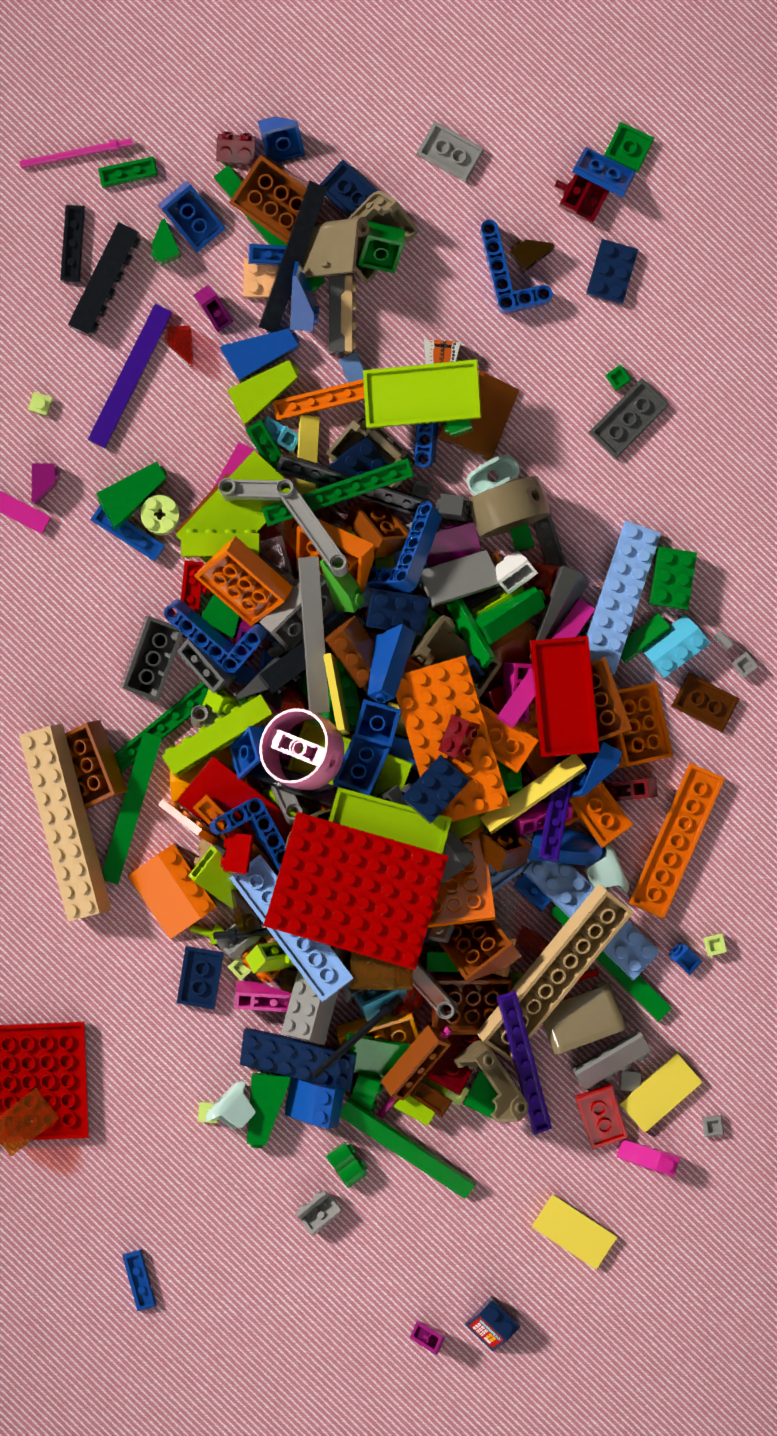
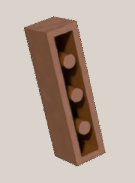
[381,1025,451,1101]

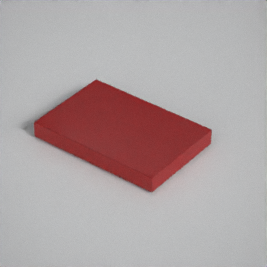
[574,1084,629,1150]

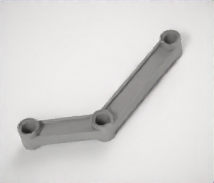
[218,478,348,577]
[191,705,303,826]
[394,962,458,1019]

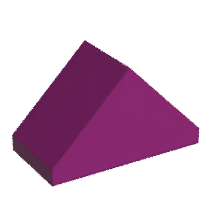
[410,1320,445,1355]

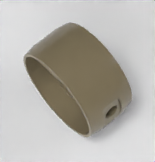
[468,476,551,538]

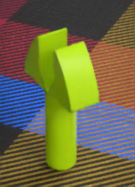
[190,924,225,945]

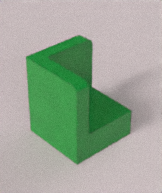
[510,524,535,552]

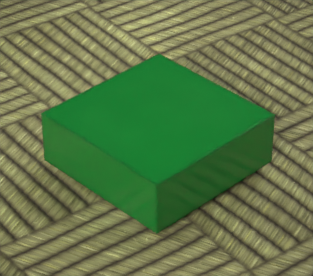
[605,364,632,391]

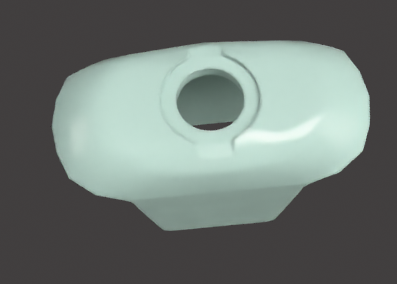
[467,455,520,495]
[585,844,629,894]
[206,1081,256,1130]

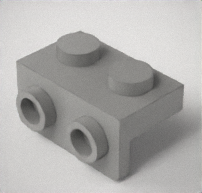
[216,924,262,960]
[295,1190,343,1236]

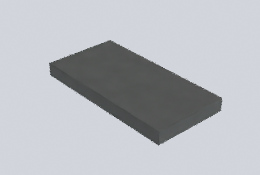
[588,378,669,459]

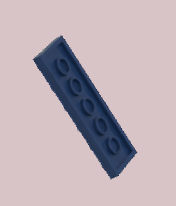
[240,1027,357,1091]

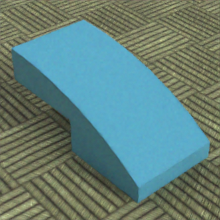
[263,416,299,452]

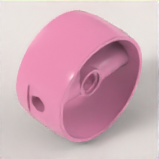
[260,709,344,790]

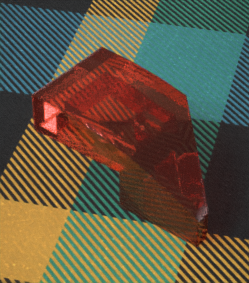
[393,984,425,1018]

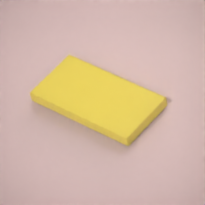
[323,653,350,735]
[619,1052,702,1133]
[531,1194,617,1270]

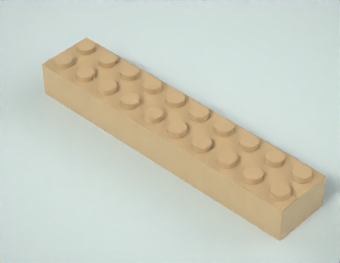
[19,724,112,922]
[476,884,634,1062]

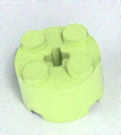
[141,495,181,536]

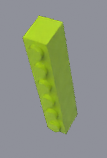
[162,694,275,778]

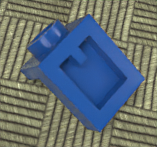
[668,942,703,976]

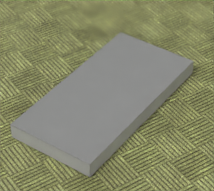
[420,550,501,607]

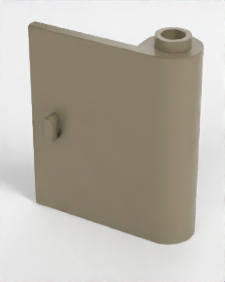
[301,217,369,278]

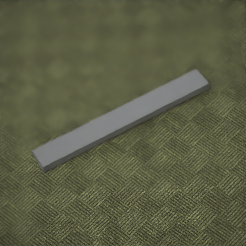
[298,556,330,713]

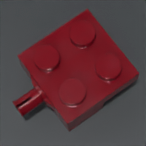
[554,174,609,224]

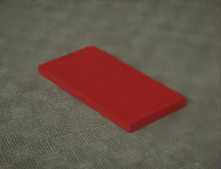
[530,636,599,757]
[176,755,292,859]

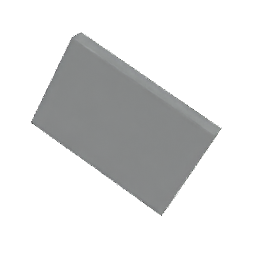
[416,121,484,183]

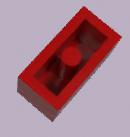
[220,832,254,876]

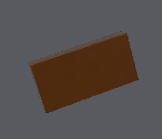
[410,1080,453,1117]

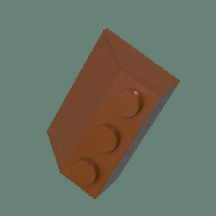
[345,502,409,558]
[324,616,374,688]

